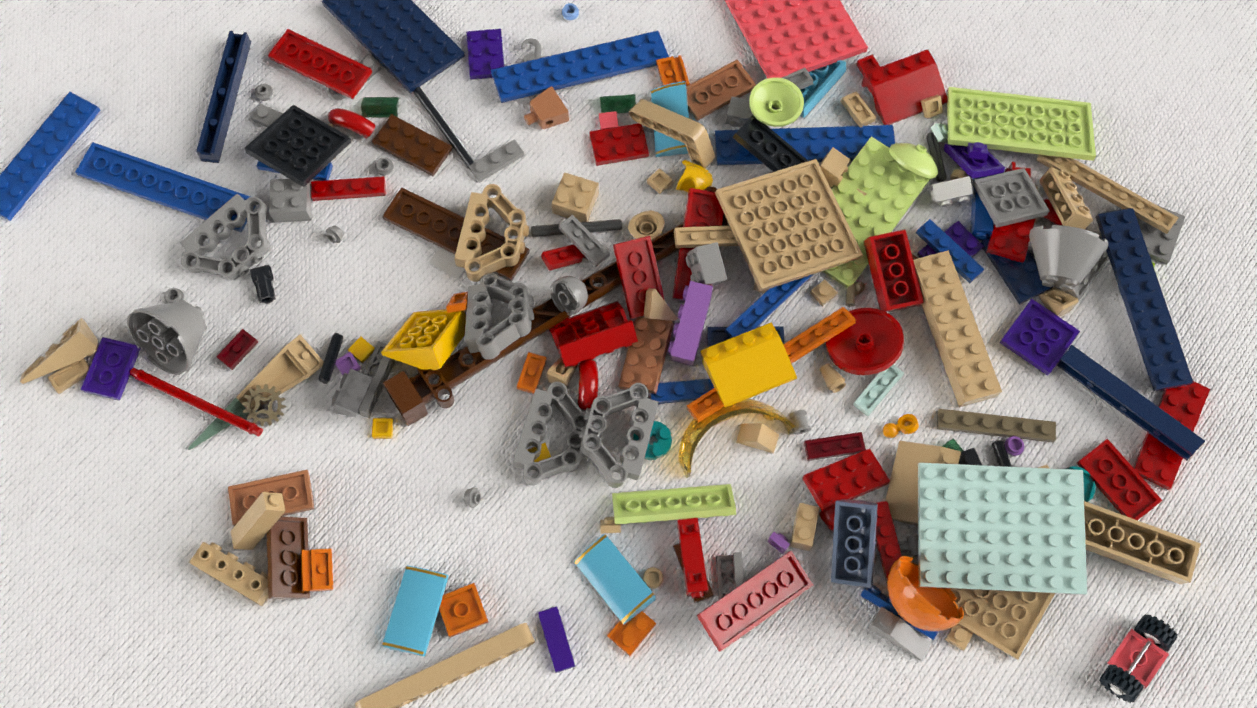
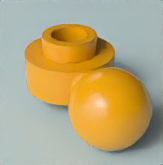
[883,414,919,438]

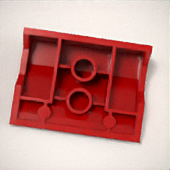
[861,49,947,125]
[549,301,638,367]

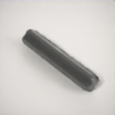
[926,132,947,182]

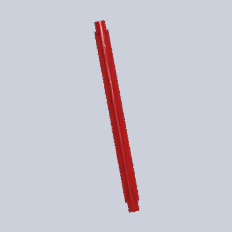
[130,368,263,436]

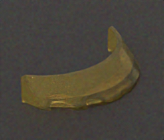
[678,399,795,478]

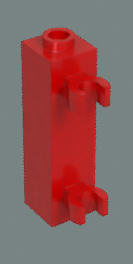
[677,518,708,599]

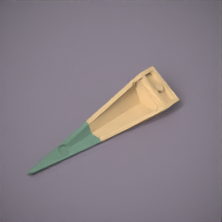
[188,334,324,450]

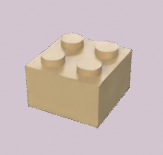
[551,172,599,222]

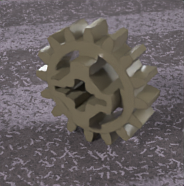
[242,384,286,427]

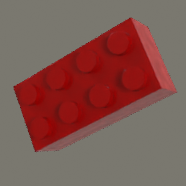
[863,229,924,313]

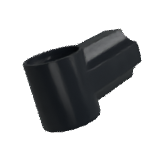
[250,264,276,304]

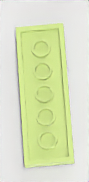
[612,484,736,524]

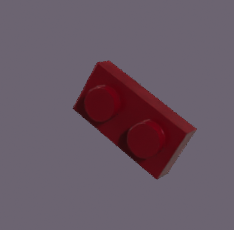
[216,329,258,370]

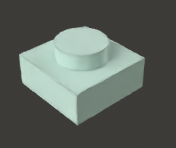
[930,123,948,143]

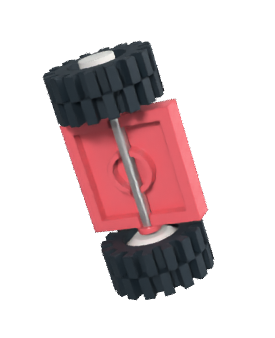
[1099,614,1178,703]

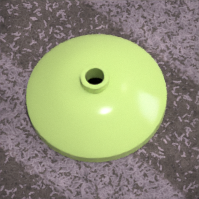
[749,78,804,127]
[889,143,938,179]

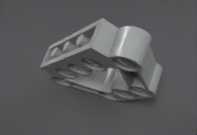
[180,193,270,280]
[465,273,534,359]
[513,382,590,486]
[579,383,658,488]

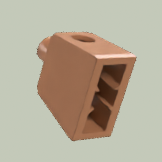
[524,86,569,129]

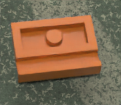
[656,55,690,87]
[301,549,333,592]
[607,611,657,656]

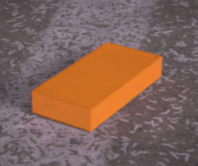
[446,291,468,313]

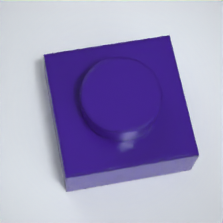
[967,142,989,160]

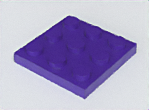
[999,299,1080,376]

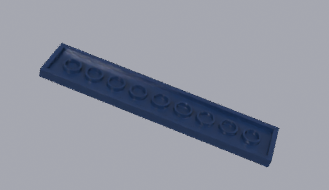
[1095,208,1194,391]

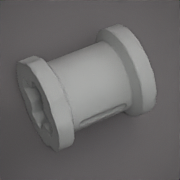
[789,410,811,434]

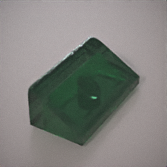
[600,94,636,114]
[361,97,399,118]

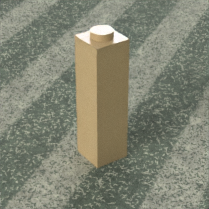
[230,492,285,550]

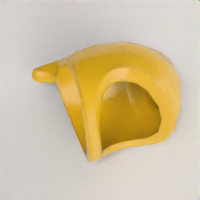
[676,160,713,192]

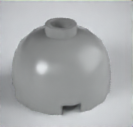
[550,276,588,316]

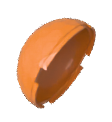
[887,556,964,631]

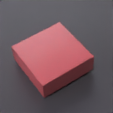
[599,111,619,129]

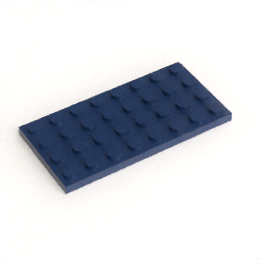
[322,0,465,93]

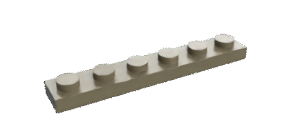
[937,409,1056,443]

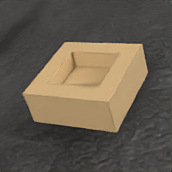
[921,95,943,119]
[647,168,673,194]
[810,280,837,306]
[600,517,621,534]
[944,624,974,651]

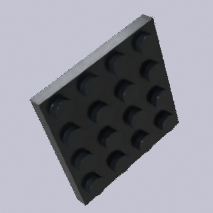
[245,105,351,187]

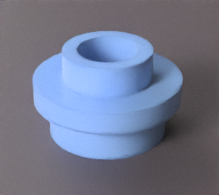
[562,3,579,20]

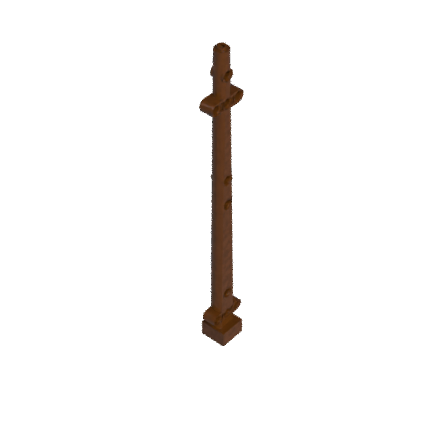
[383,171,773,426]

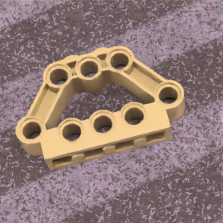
[454,184,529,282]

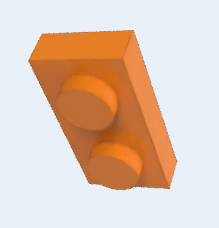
[517,352,547,394]

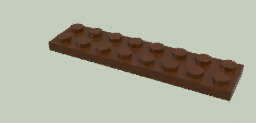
[382,187,530,282]

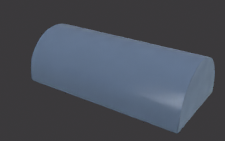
[831,500,878,588]

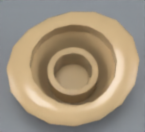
[628,210,665,240]

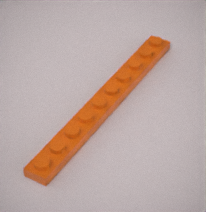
[686,306,855,423]

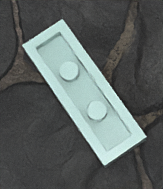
[853,364,904,416]

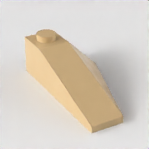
[20,318,98,384]

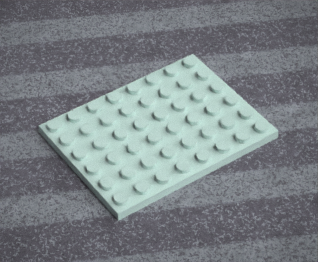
[918,463,1087,595]

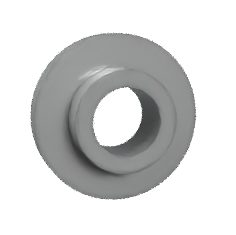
[255,84,273,101]
[375,157,394,175]
[326,225,344,243]
[164,288,184,303]
[464,487,481,508]

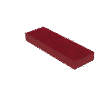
[804,432,866,461]

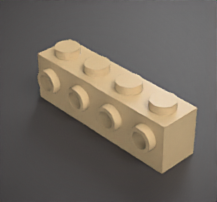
[1039,167,1093,229]
[189,542,269,606]

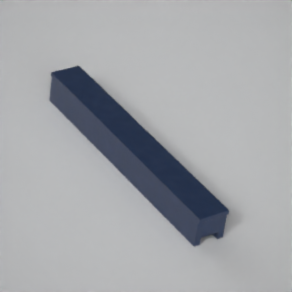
[196,30,251,163]
[1057,345,1205,461]

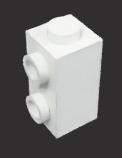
[930,176,975,207]

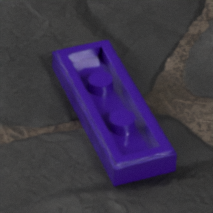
[538,606,576,673]

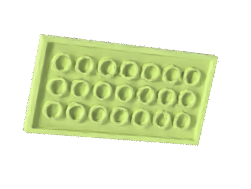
[947,87,1096,161]
[822,137,930,288]

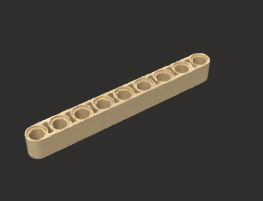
[355,623,535,708]

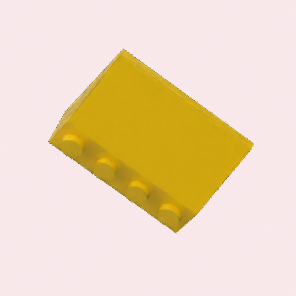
[381,309,466,370]
[700,322,797,408]

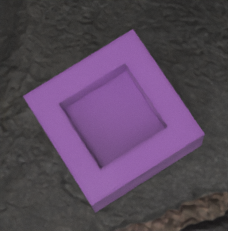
[335,352,361,375]
[767,532,790,554]

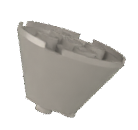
[1029,225,1108,291]
[127,300,207,375]

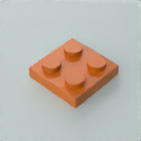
[439,583,489,638]

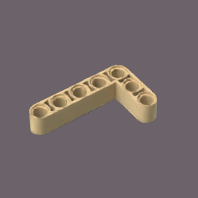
[629,99,715,169]

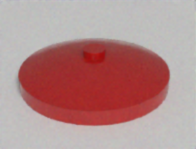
[826,308,904,375]

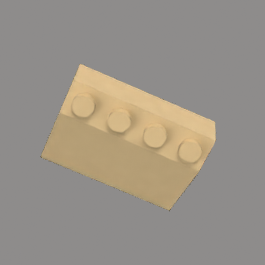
[885,440,961,526]

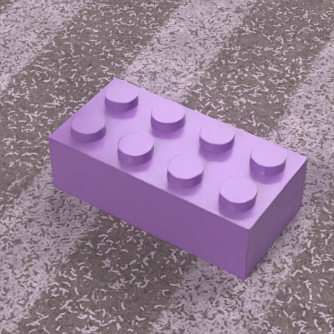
[668,281,713,367]

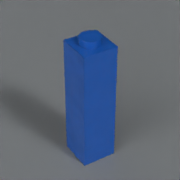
[970,176,993,240]

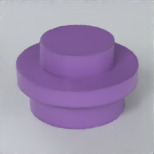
[1004,436,1025,456]

